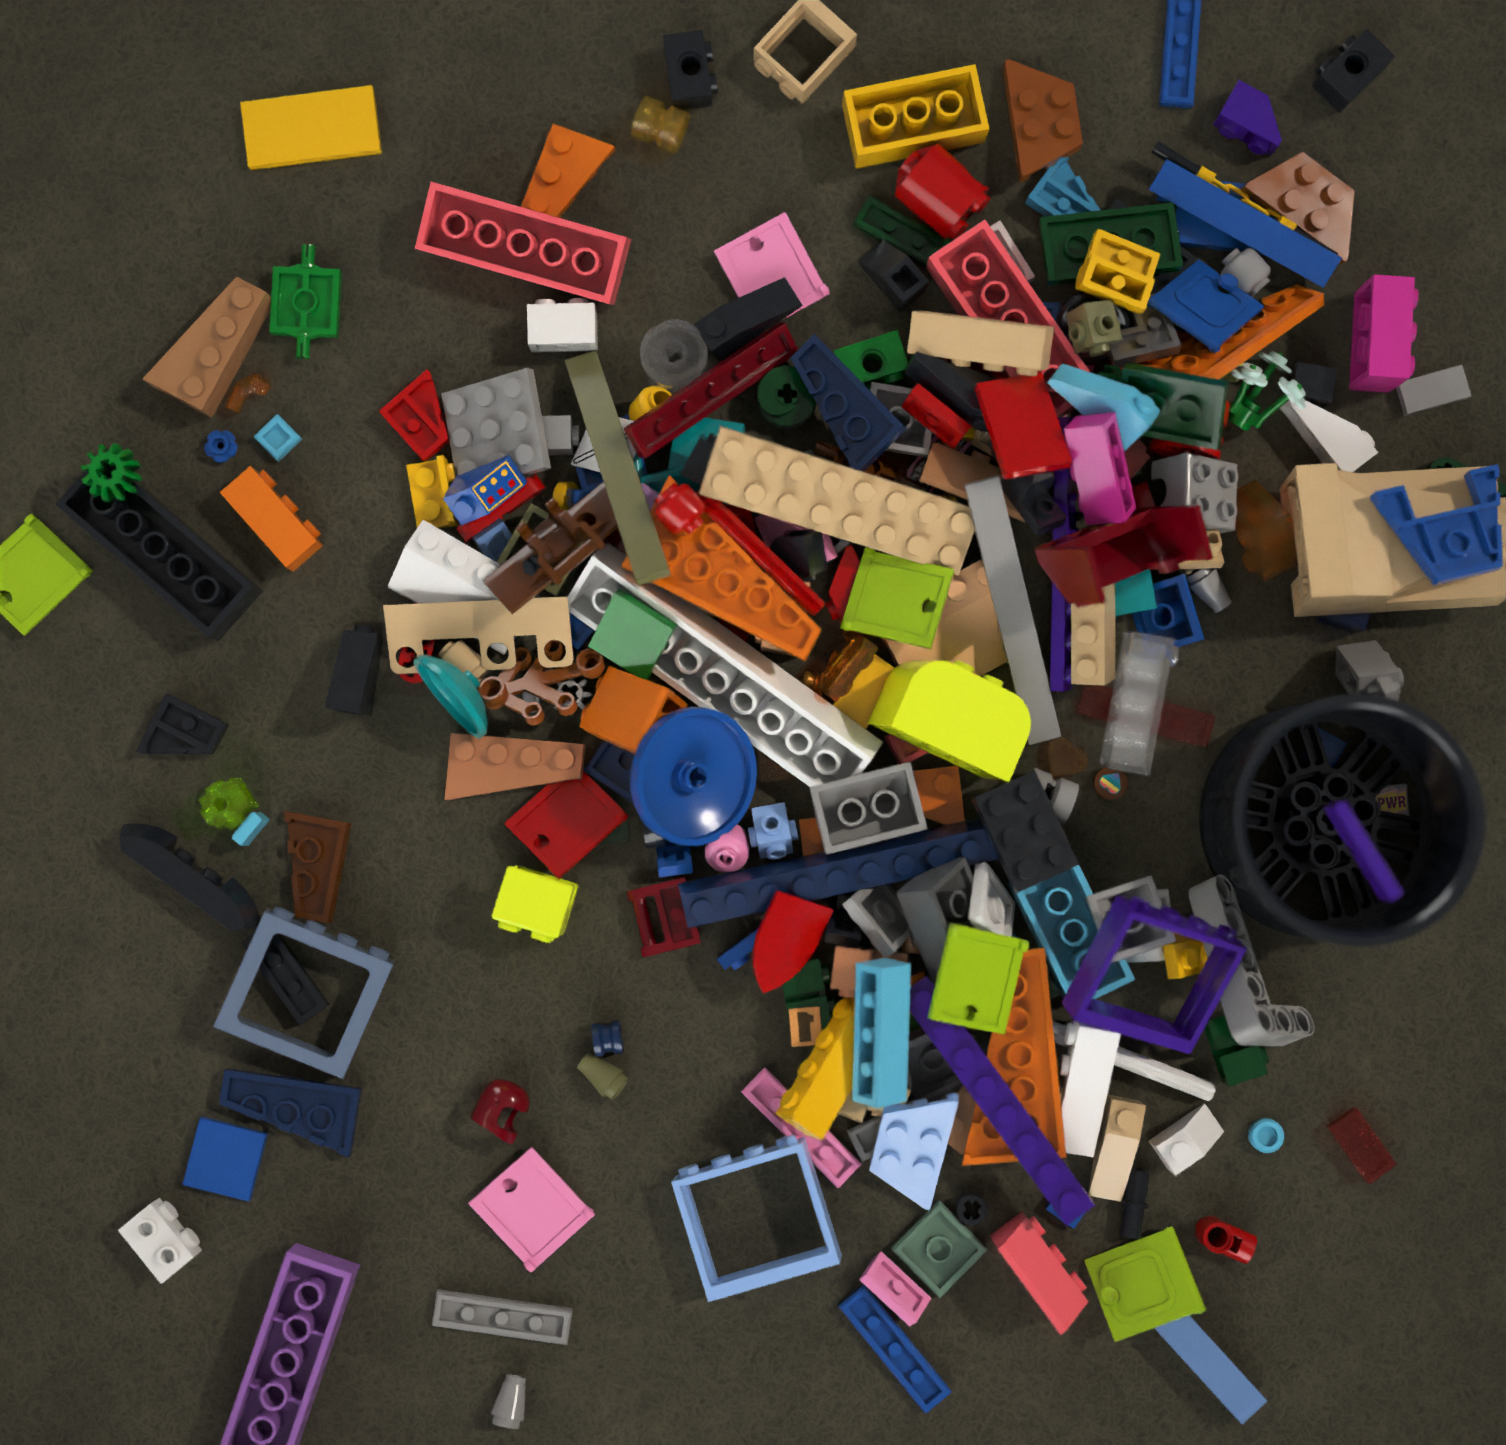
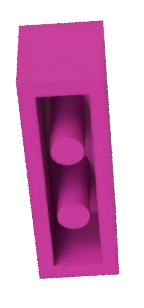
[1063,412,1136,525]

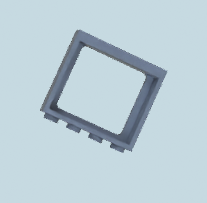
[213,906,394,1079]

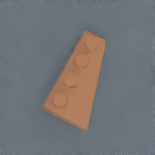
[445,733,586,800]

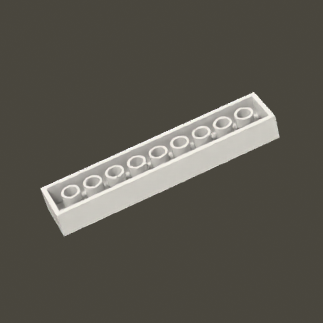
[568,543,883,787]

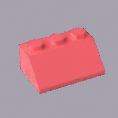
[989,1211,1088,1335]

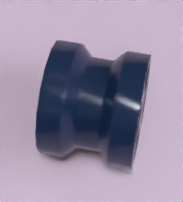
[591,1020,624,1057]

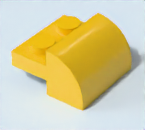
[1075,229,1160,314]

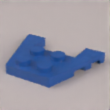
[1370,464,1503,585]

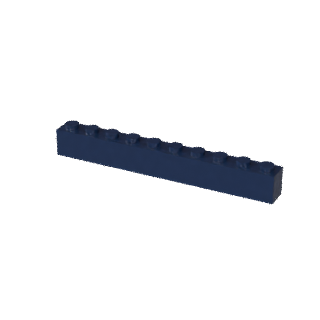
[678,817,999,928]

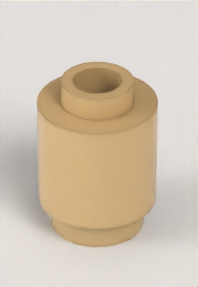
[438,640,489,683]

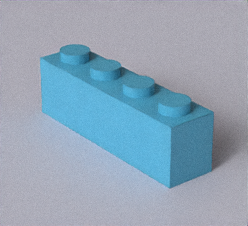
[852,958,911,1108]

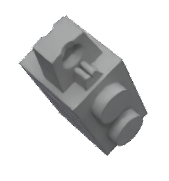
[1335,640,1404,701]

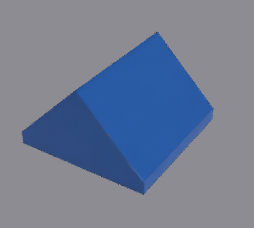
[1132,574,1204,657]

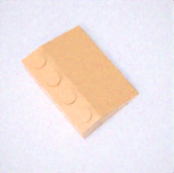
[881,559,1007,676]

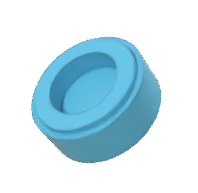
[1248,1118,1284,1153]

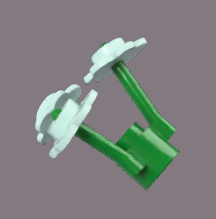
[1228,350,1306,431]

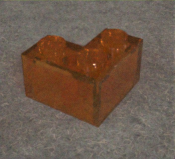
[1234,480,1298,582]

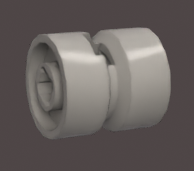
[1031,767,1079,825]

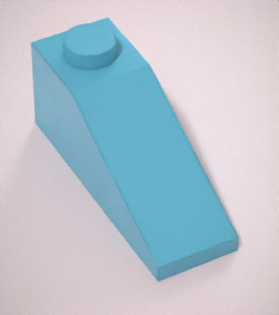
[1047,363,1161,451]

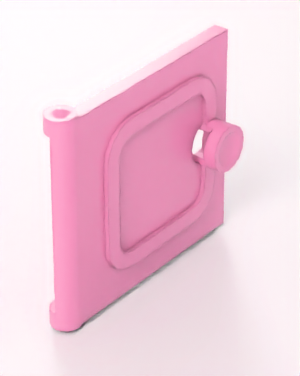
[714,212,830,319]
[469,1146,595,1273]

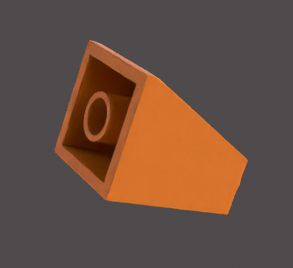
[579,666,688,754]

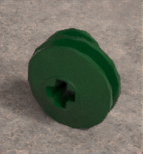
[757,365,816,429]

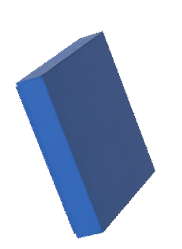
[182,1117,268,1201]

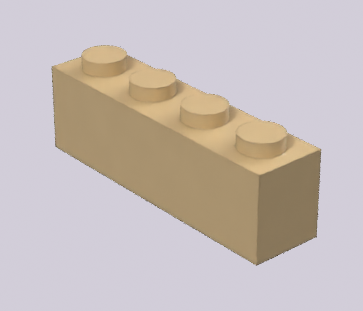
[907,310,1054,376]

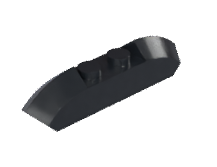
[119,823,261,931]

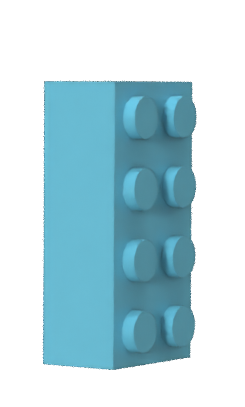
[1008,865,1135,999]

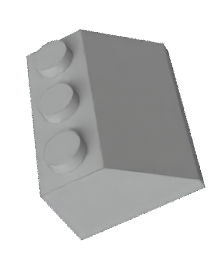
[810,762,927,854]

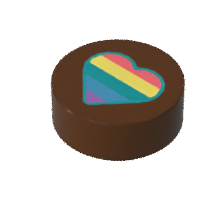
[1093,766,1128,800]

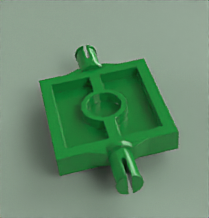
[269,244,342,359]

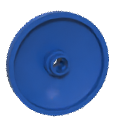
[630,707,757,846]

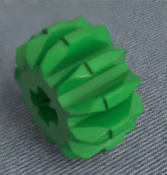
[80,443,143,502]

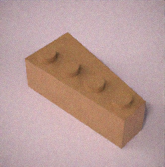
[143,276,271,418]

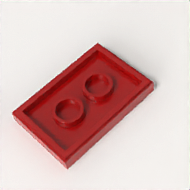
[974,372,1072,480]

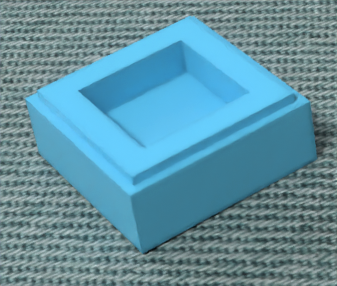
[253,414,302,462]
[232,812,270,846]

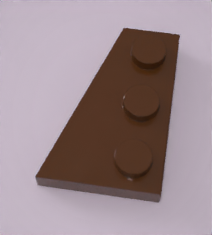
[284,811,352,923]

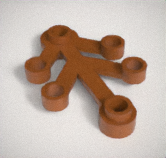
[478,640,605,725]

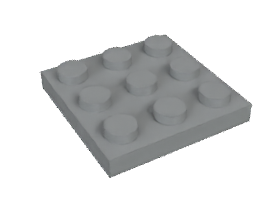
[441,368,551,476]

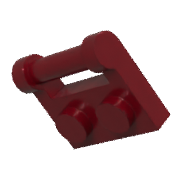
[626,877,701,957]

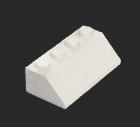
[388,520,540,655]

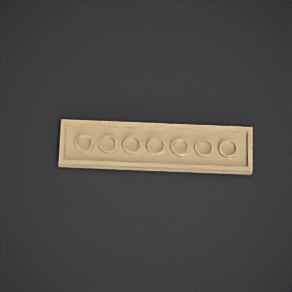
[699,426,975,576]

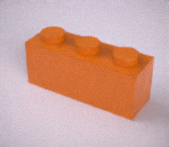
[220,466,323,572]

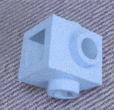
[748,802,798,859]

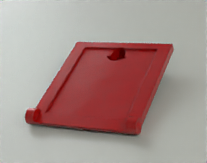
[504,771,628,880]

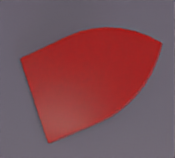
[752,890,834,994]

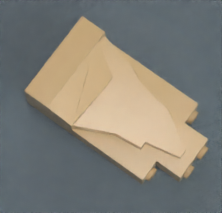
[1279,463,1506,617]

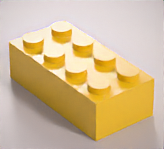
[842,64,989,169]

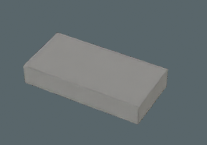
[1396,365,1471,416]

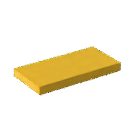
[240,85,382,170]

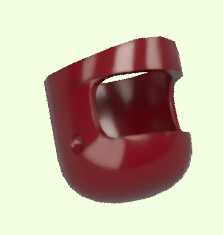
[470,1079,530,1145]

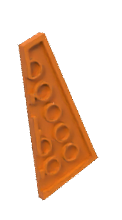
[1119,284,1324,379]
[621,475,821,661]
[962,947,1066,1166]

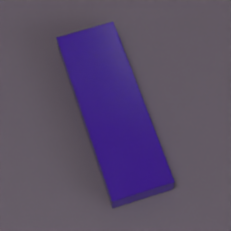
[1323,801,1403,901]

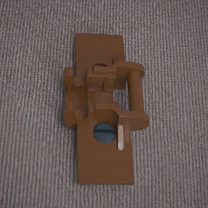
[483,481,618,615]

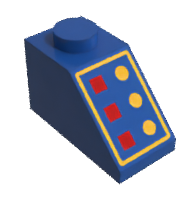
[443,455,527,525]

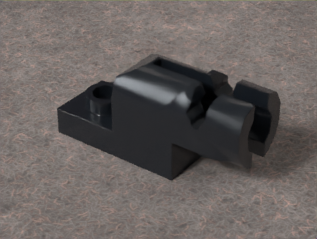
[988,438,1067,536]

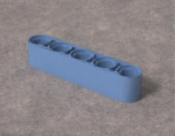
[1155,1316,1267,1425]

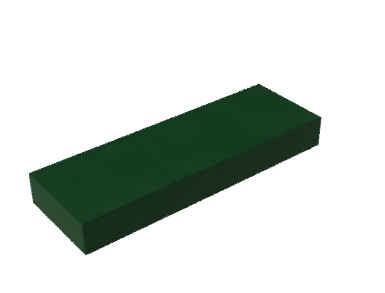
[852,195,952,267]

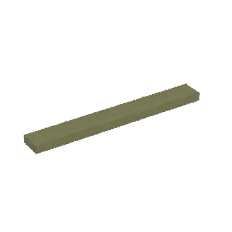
[564,350,671,586]

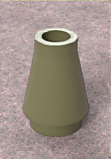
[577,1052,629,1100]

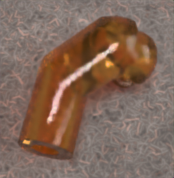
[224,373,271,414]

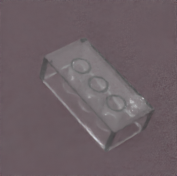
[1099,631,1178,776]

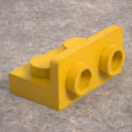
[406,455,459,529]

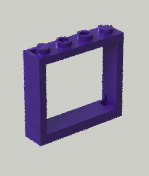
[1061,895,1247,1054]

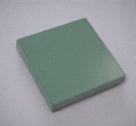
[891,1199,988,1298]

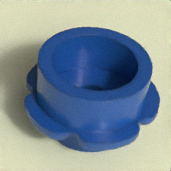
[204,430,238,463]

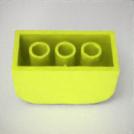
[867,660,1031,782]

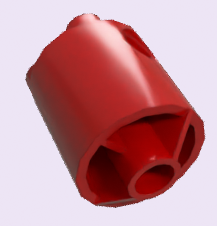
[895,144,991,241]

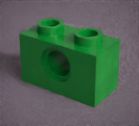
[833,330,908,390]

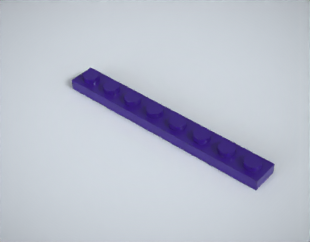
[1050,417,1080,692]
[909,975,1095,1226]

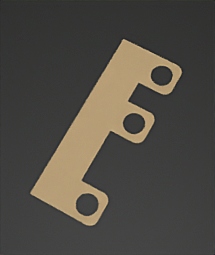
[383,597,573,674]

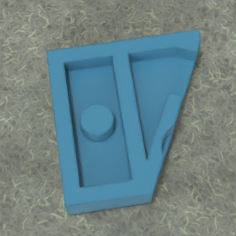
[1025,157,1100,217]

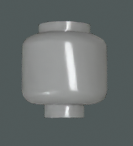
[1220,248,1270,297]

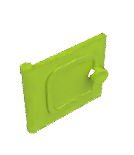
[0,514,93,636]
[840,547,954,650]
[928,923,1029,1035]
[1084,1227,1206,1342]

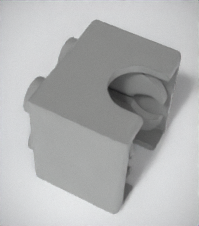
[1151,453,1238,533]

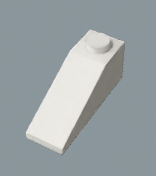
[1280,400,1378,472]

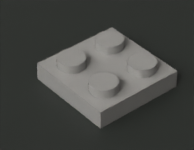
[842,883,912,958]

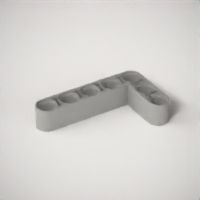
[1188,874,1314,1047]

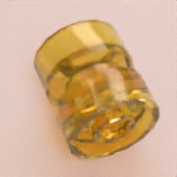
[631,95,690,154]

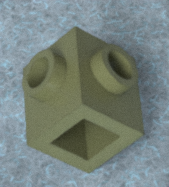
[1066,300,1122,357]

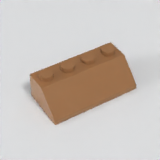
[918,440,1054,522]

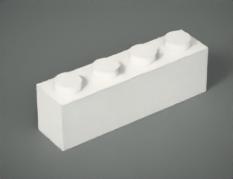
[1058,1021,1120,1157]

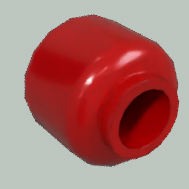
[654,482,705,535]

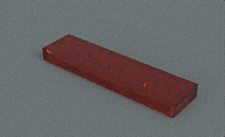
[1076,685,1216,748]

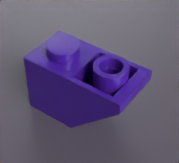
[1213,80,1282,156]

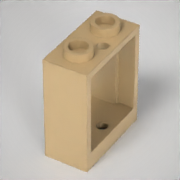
[754,0,857,104]

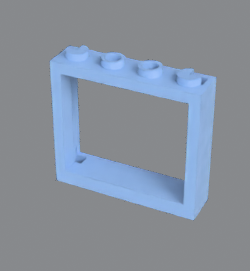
[671,1135,842,1302]

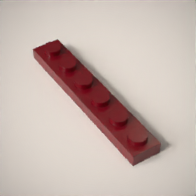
[624,322,798,459]

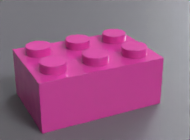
[1349,274,1419,393]

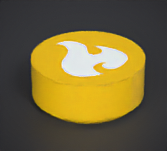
[553,482,579,512]

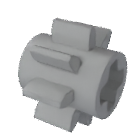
[554,678,593,716]

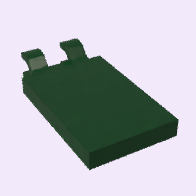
[1098,363,1229,450]

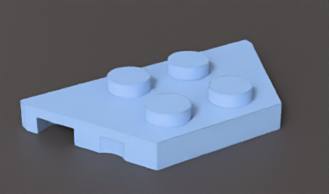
[869,1093,959,1210]

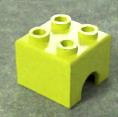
[492,865,579,943]

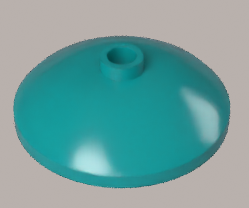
[414,655,488,739]

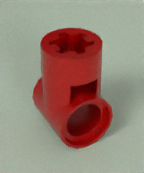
[1195,1216,1257,1264]

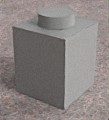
[542,415,580,455]

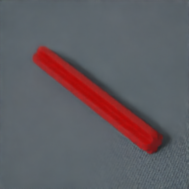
[696,490,825,616]

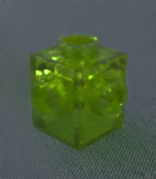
[198,777,259,830]

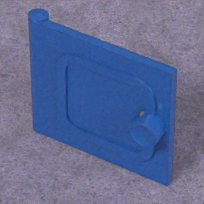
[1147,259,1264,354]

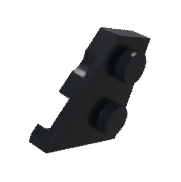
[136,693,229,754]

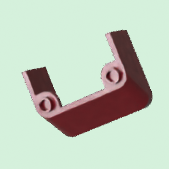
[1034,505,1213,608]

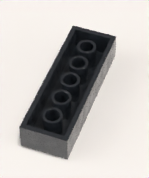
[56,467,263,641]

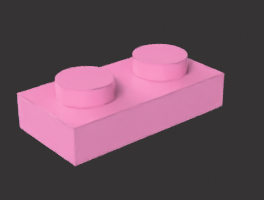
[859,1251,931,1327]

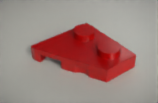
[379,369,450,462]

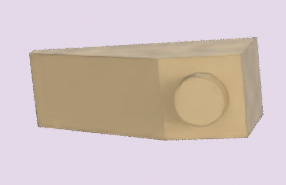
[1088,1094,1146,1202]

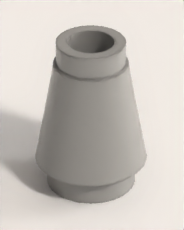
[1186,568,1232,613]
[491,1374,526,1429]

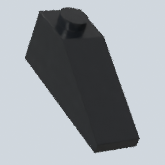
[694,277,803,361]
[905,351,999,432]

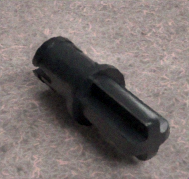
[1119,1168,1150,1239]

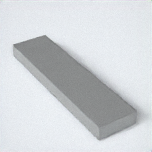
[432,1289,573,1345]

